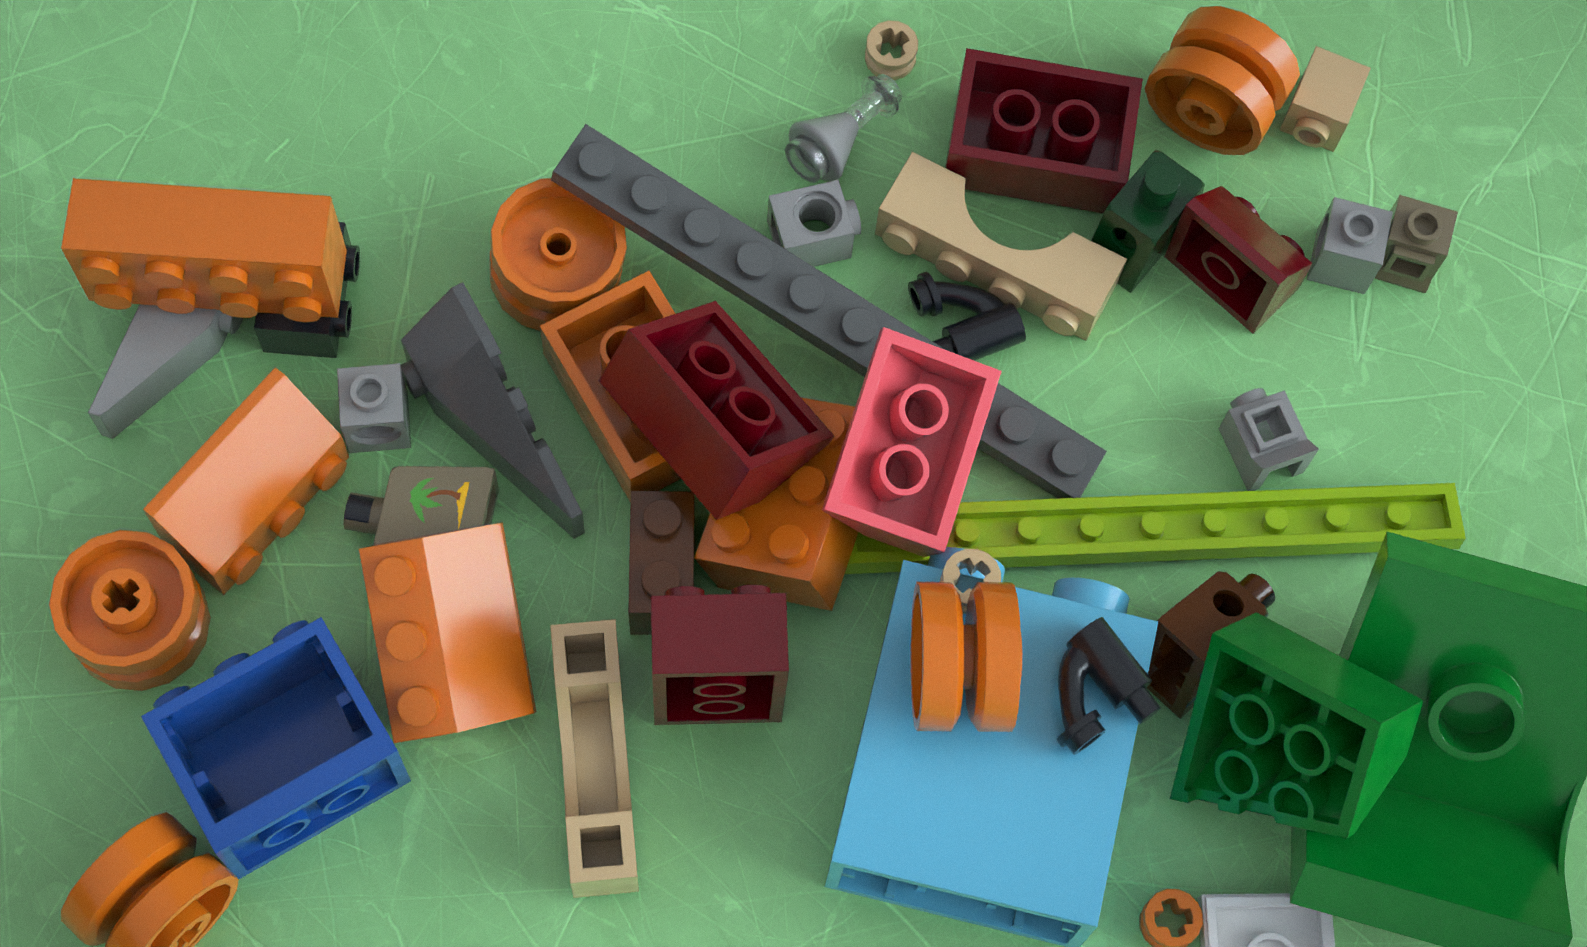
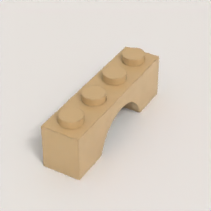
[875,152,1127,341]
[550,619,639,898]

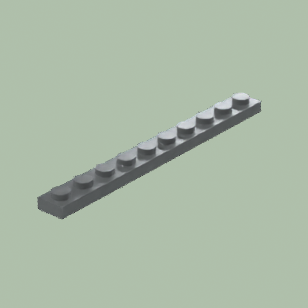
[551,124,1107,498]

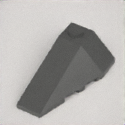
[401,282,585,538]

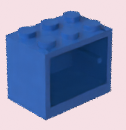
[141,617,411,879]

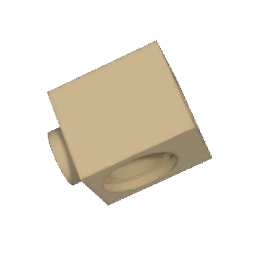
[1280,46,1371,152]

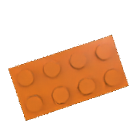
[61,178,347,322]

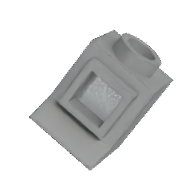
[1219,388,1319,491]

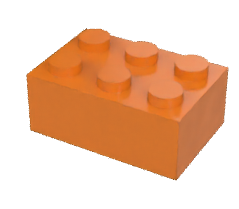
[540,270,681,503]
[694,397,858,611]

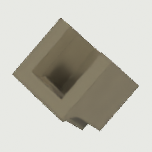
[1375,195,1458,293]

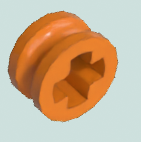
[1139,889,1203,947]

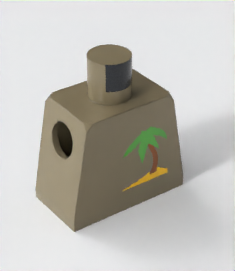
[344,466,499,545]

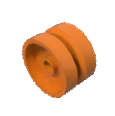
[1145,6,1300,155]
[489,178,627,331]
[49,530,211,691]
[910,581,1022,732]
[61,812,239,947]

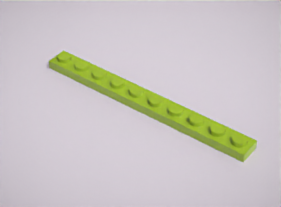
[845,483,1466,574]

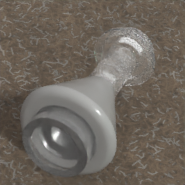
[785,74,902,183]

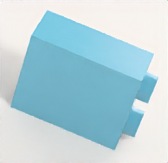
[824,547,1158,947]

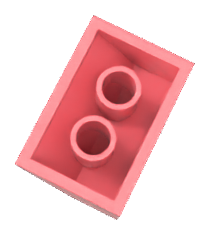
[822,327,1002,557]

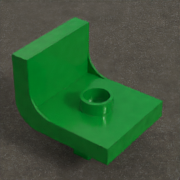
[1290,532,1587,947]

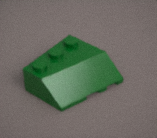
[1169,612,1424,839]

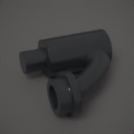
[908,271,1026,361]
[1057,617,1161,755]

